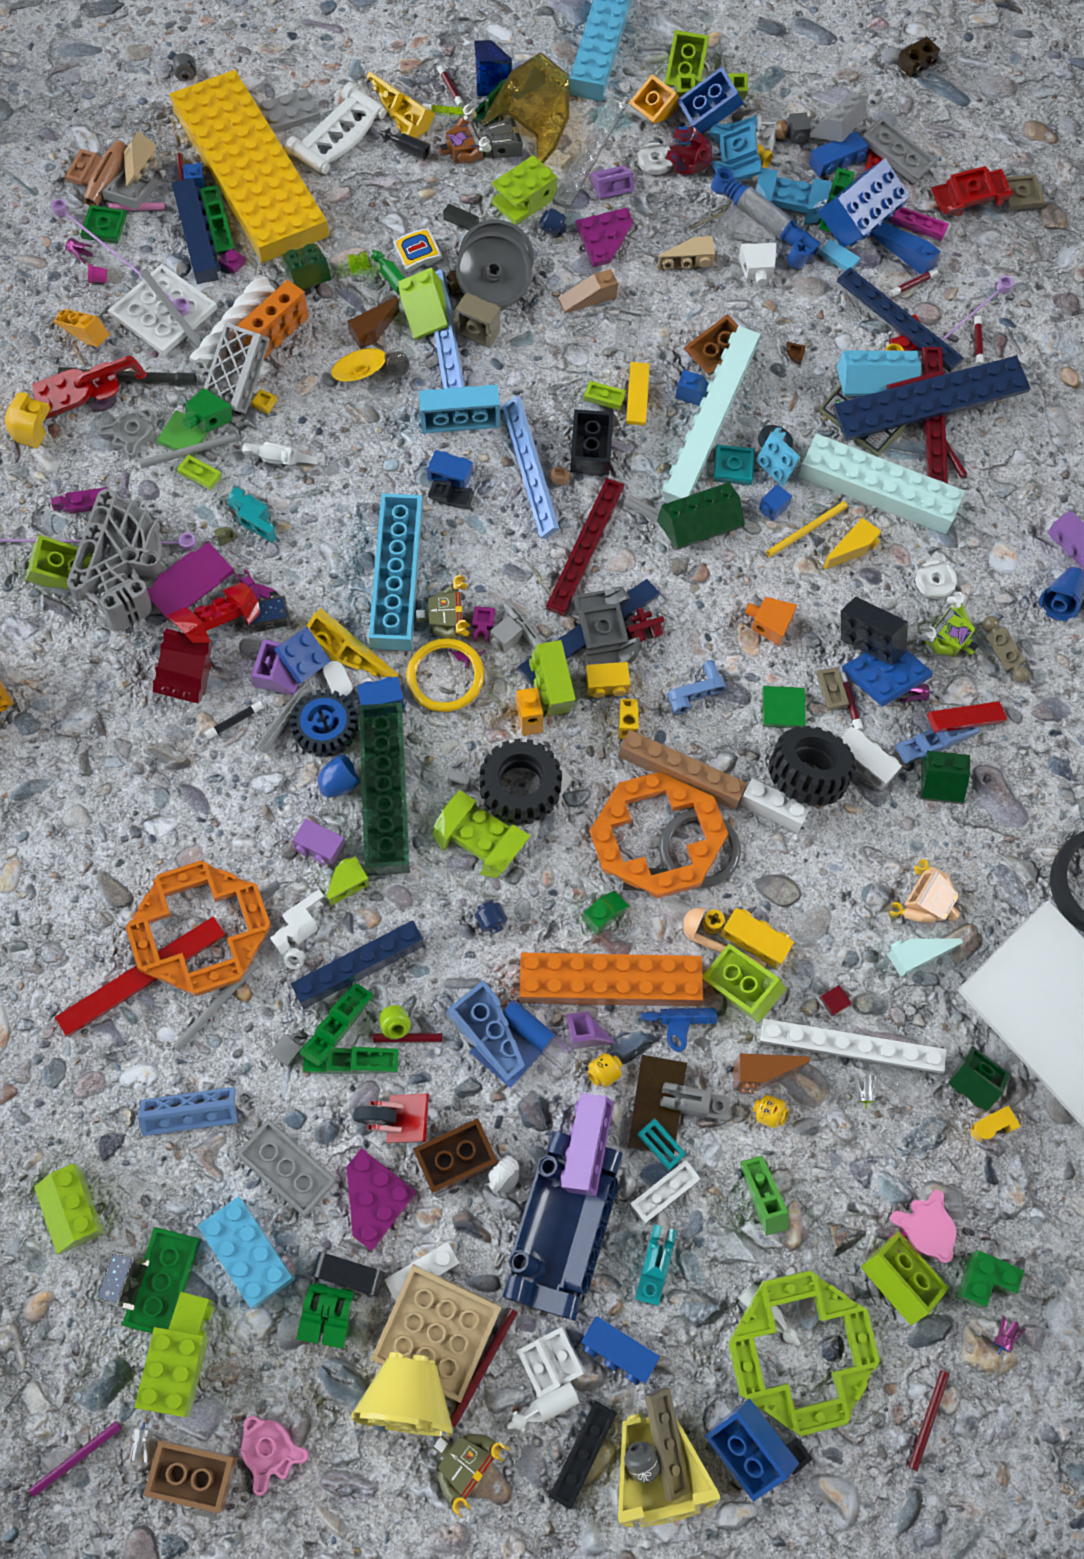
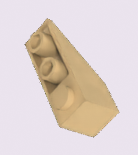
[124,131,157,188]
[658,236,715,270]

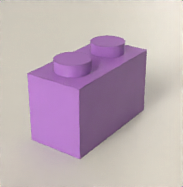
[292,818,346,867]

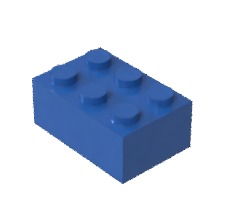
[677,66,745,134]
[704,1398,799,1502]

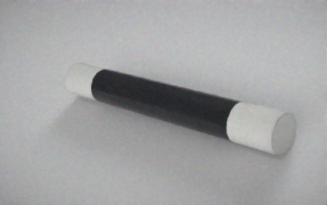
[204,701,264,740]

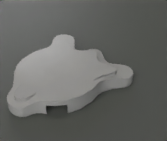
[98,409,154,459]

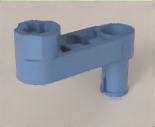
[667,660,726,715]

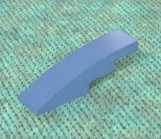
[895,727,980,765]

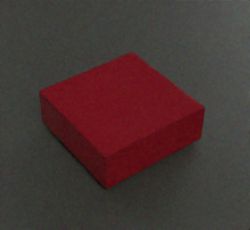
[819,985,852,1016]

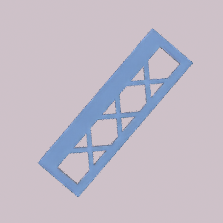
[138,1087,238,1136]

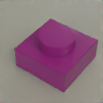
[219,248,246,274]

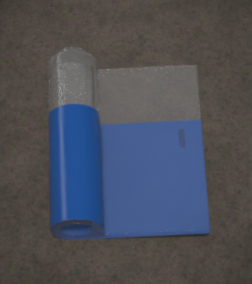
[469,999,578,1107]

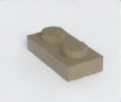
[816,667,849,711]

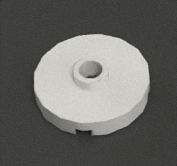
[638,143,673,175]
[915,561,957,599]

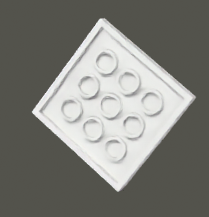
[108,264,218,356]

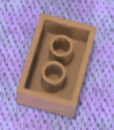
[144,1440,238,1513]

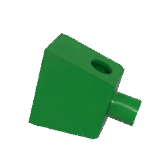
[183,388,232,432]

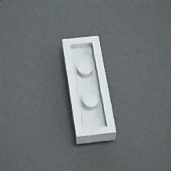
[630,1160,701,1224]
[384,1242,460,1302]

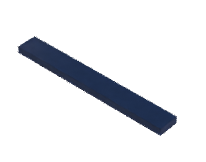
[836,267,964,372]
[518,579,660,685]

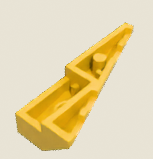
[306,608,399,678]

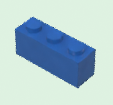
[808,131,868,178]
[580,1316,660,1386]

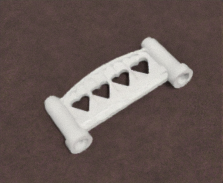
[284,82,387,174]

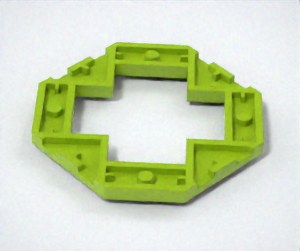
[728,1270,880,1436]

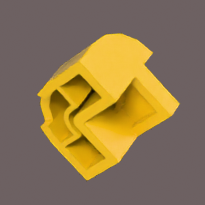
[5,392,51,449]

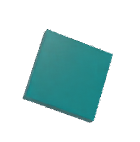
[713,444,755,485]

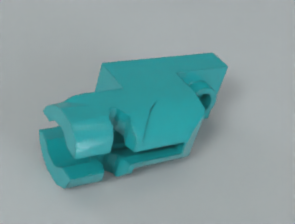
[227,486,277,543]
[634,1225,677,1306]

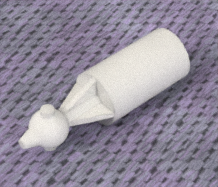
[738,1282,800,1346]
[507,1382,580,1433]

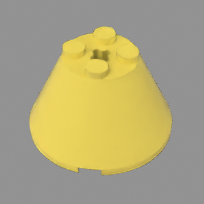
[351,1352,453,1436]

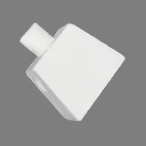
[738,243,776,286]

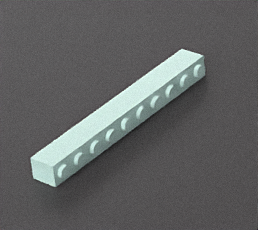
[662,326,760,502]

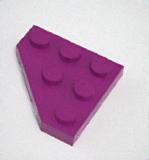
[575,207,633,267]
[346,1148,417,1252]

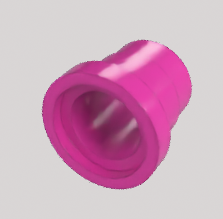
[88,264,107,284]

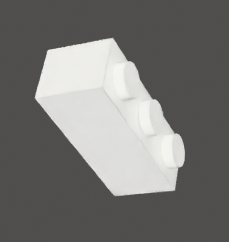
[841,726,902,791]
[739,778,811,833]

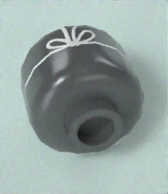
[624,1442,661,1483]

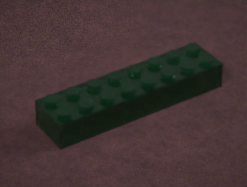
[359,703,411,876]

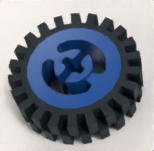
[290,689,358,757]

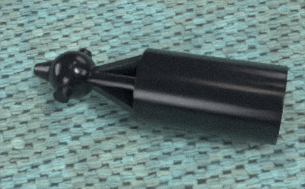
[378,128,431,160]

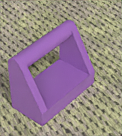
[589,165,634,199]

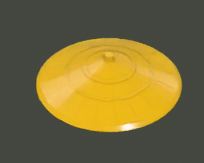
[331,348,386,381]

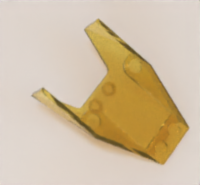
[481,52,569,164]

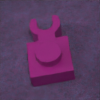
[472,606,495,643]

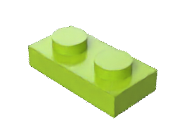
[584,380,626,410]
[177,454,222,491]

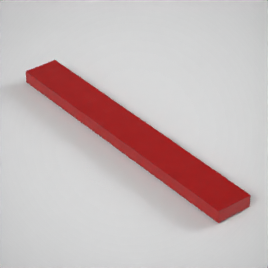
[55,916,226,1037]

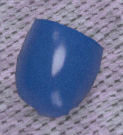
[317,755,360,798]

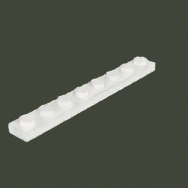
[759,1018,946,1074]

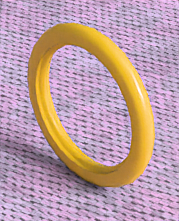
[406,638,485,712]

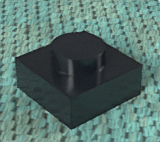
[786,1437,813,1475]

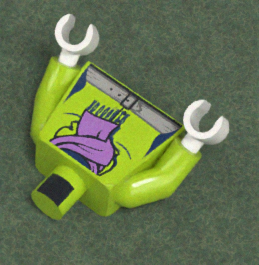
[920,592,979,657]

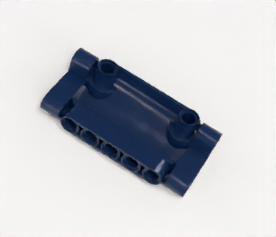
[502,1131,623,1321]

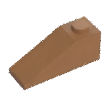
[558,269,618,314]

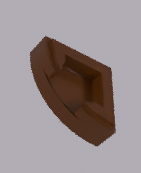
[786,341,806,365]

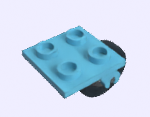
[755,425,801,487]

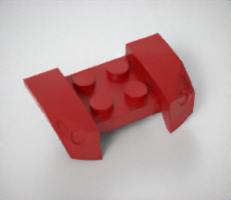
[931,166,1013,216]
[167,582,260,643]

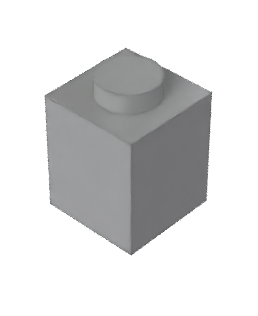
[490,616,523,653]

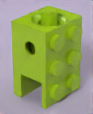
[492,155,558,225]

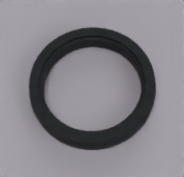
[1050,831,1084,932]

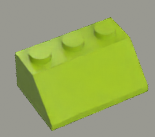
[34,1163,104,1255]
[861,1230,949,1326]

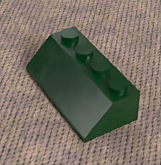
[657,482,745,550]

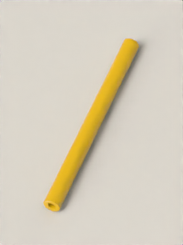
[766,501,848,557]

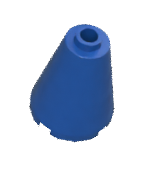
[1039,567,1084,621]

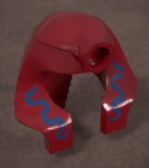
[665,126,713,174]

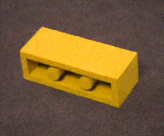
[720,908,794,970]

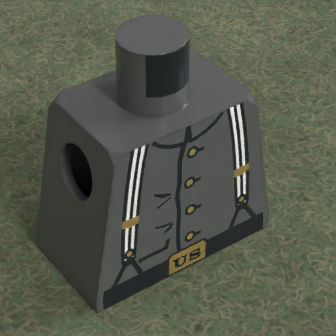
[480,117,523,158]

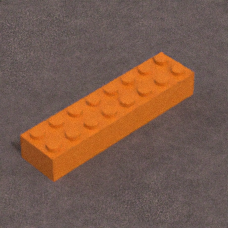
[520,952,703,1007]

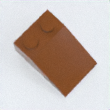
[684,314,739,376]
[733,1053,810,1094]

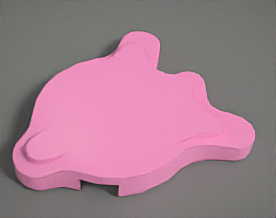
[890,1190,956,1263]
[240,1415,309,1496]

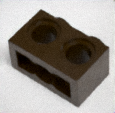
[897,36,940,78]

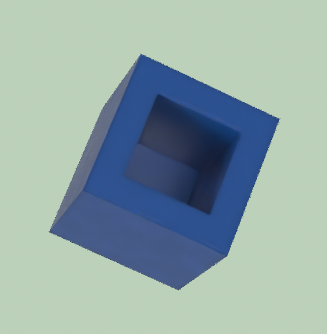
[759,484,792,521]

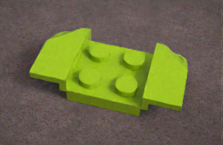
[433,790,531,878]

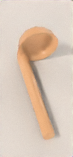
[683,907,766,968]

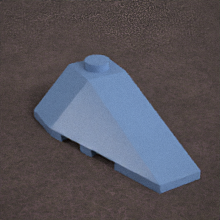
[445,980,525,1081]

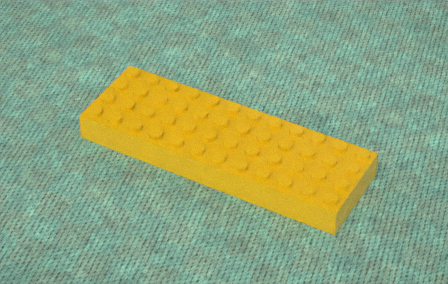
[169,69,329,263]

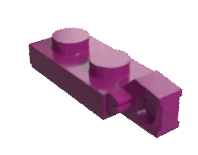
[51,487,108,514]

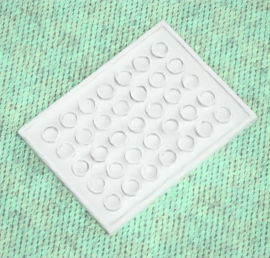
[957,900,1084,1128]

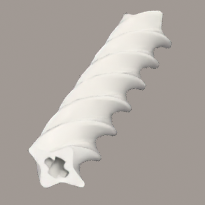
[189,277,275,374]

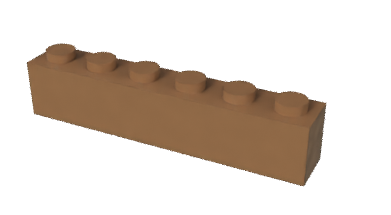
[619,730,747,810]

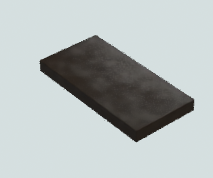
[627,1055,687,1155]

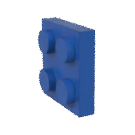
[274,626,331,684]

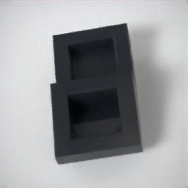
[428,479,474,509]

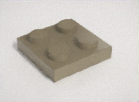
[1005,174,1045,211]

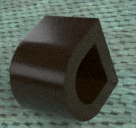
[446,270,463,296]

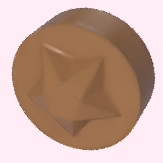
[775,120,789,140]
[549,467,570,485]

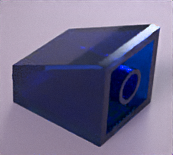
[474,40,512,96]

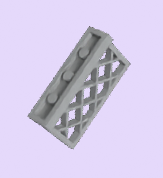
[204,322,270,414]

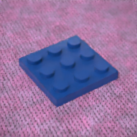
[842,650,932,707]

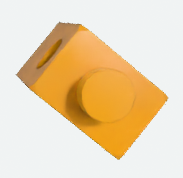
[515,687,543,736]

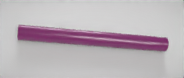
[29,1421,122,1497]

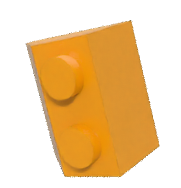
[629,74,680,124]

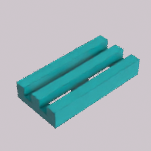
[637,1118,687,1171]

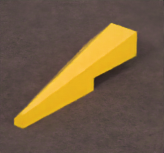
[367,71,435,138]

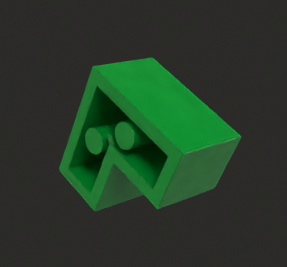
[956,1250,1025,1309]

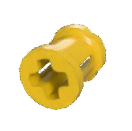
[702,909,725,935]

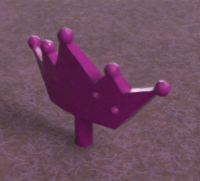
[449,644,486,668]

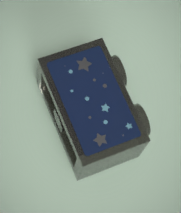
[248,595,292,633]
[96,1250,150,1310]

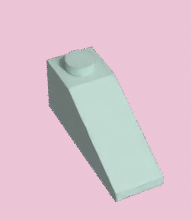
[887,938,963,977]

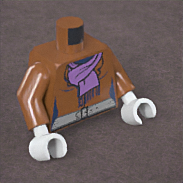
[438,104,491,164]

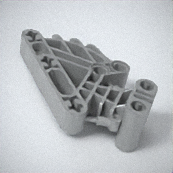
[67,489,162,631]

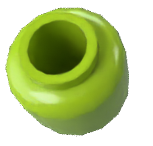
[379,1005,411,1039]

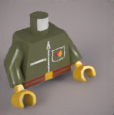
[416,575,470,639]
[433,1433,510,1518]

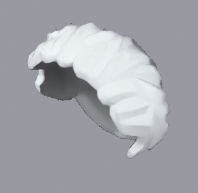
[488,1155,519,1192]

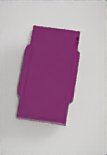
[147,542,235,622]

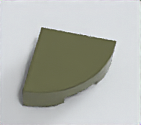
[214,527,238,546]

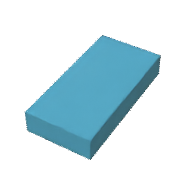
[819,239,860,271]

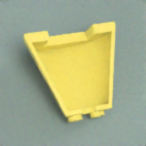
[618,1414,720,1528]

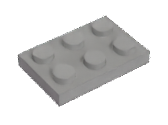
[257,88,321,133]

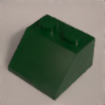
[920,750,970,804]
[948,1046,1010,1112]

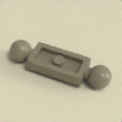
[982,616,1030,683]

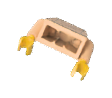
[889,859,960,923]

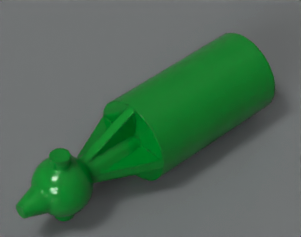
[371,249,406,295]

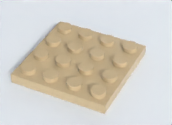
[371,1264,502,1403]

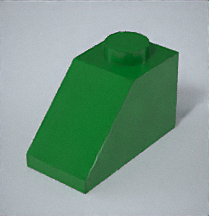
[582,890,629,935]

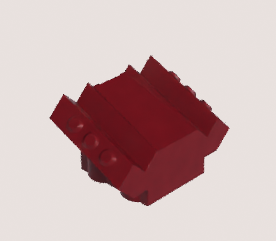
[153,628,212,704]

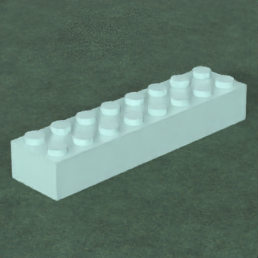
[798,433,965,534]

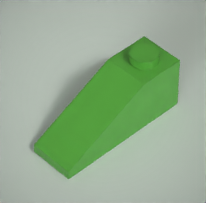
[740,1155,789,1236]

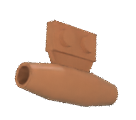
[65,140,128,206]

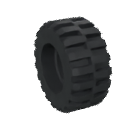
[768,726,856,807]
[479,738,562,825]

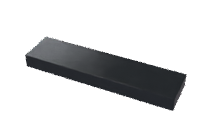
[548,1400,617,1510]

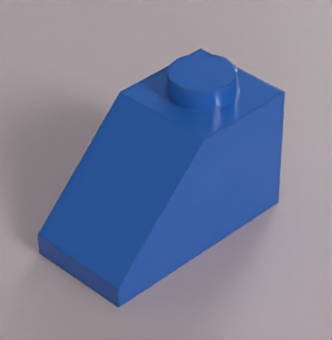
[183,163,206,192]
[675,369,709,406]

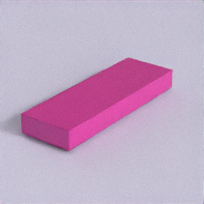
[891,207,949,241]

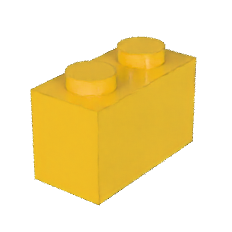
[585,662,630,698]

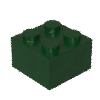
[281,244,332,289]

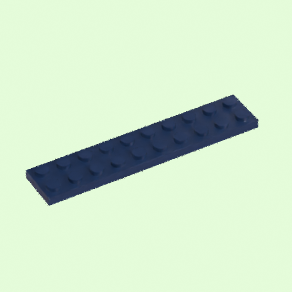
[833,355,1031,442]

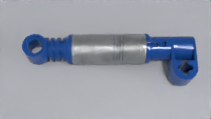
[711,167,821,268]

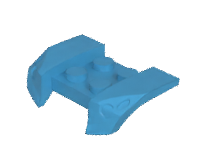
[709,116,762,181]
[756,168,832,225]

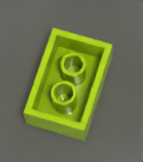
[529,640,576,717]
[134,1327,209,1417]

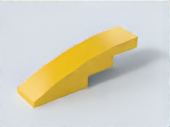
[626,362,649,426]

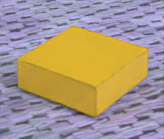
[250,389,278,414]

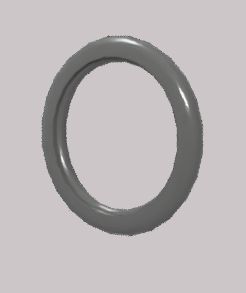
[659,810,741,888]

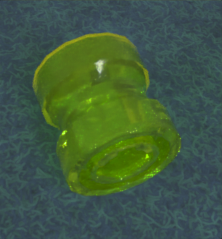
[347,251,370,274]

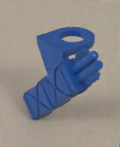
[641,1008,717,1052]

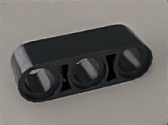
[311,1252,385,1297]

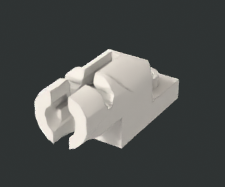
[270,889,326,956]

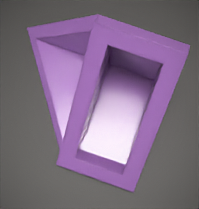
[567,1011,616,1049]

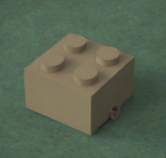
[453,293,500,348]

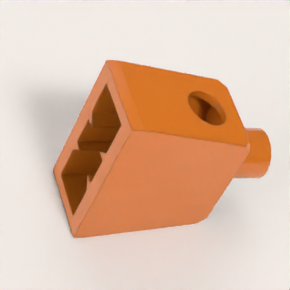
[744,597,797,646]

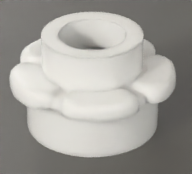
[283,948,306,969]

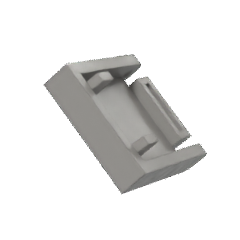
[103,168,158,209]

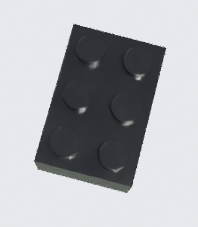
[570,409,613,475]
[840,596,908,665]

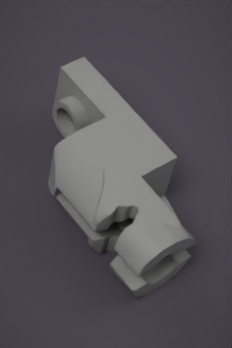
[660,1082,731,1122]

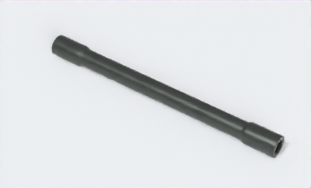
[58,367,197,385]

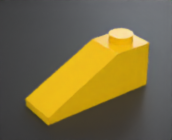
[823,518,881,569]

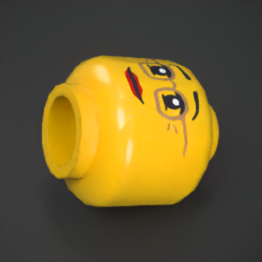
[753,1094,789,1129]

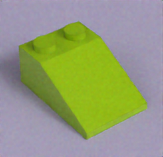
[665,30,709,87]
[398,267,449,340]
[25,535,93,589]
[702,943,786,1024]

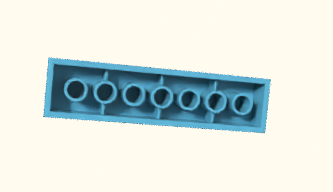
[569,0,633,102]
[369,493,423,651]

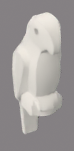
[242,442,318,465]

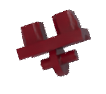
[626,608,665,642]

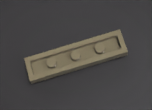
[644,1387,691,1501]

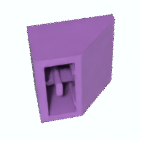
[251,639,299,695]

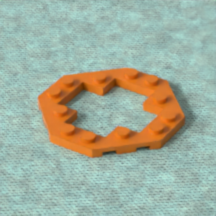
[590,772,728,898]
[126,860,271,997]

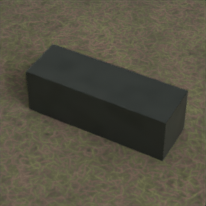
[443,204,479,231]

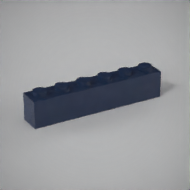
[171,178,221,284]
[290,920,424,1010]

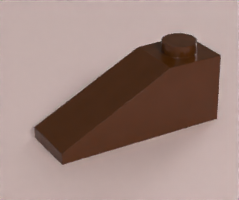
[347,297,400,349]

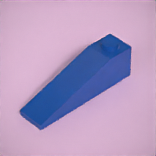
[870,222,941,275]

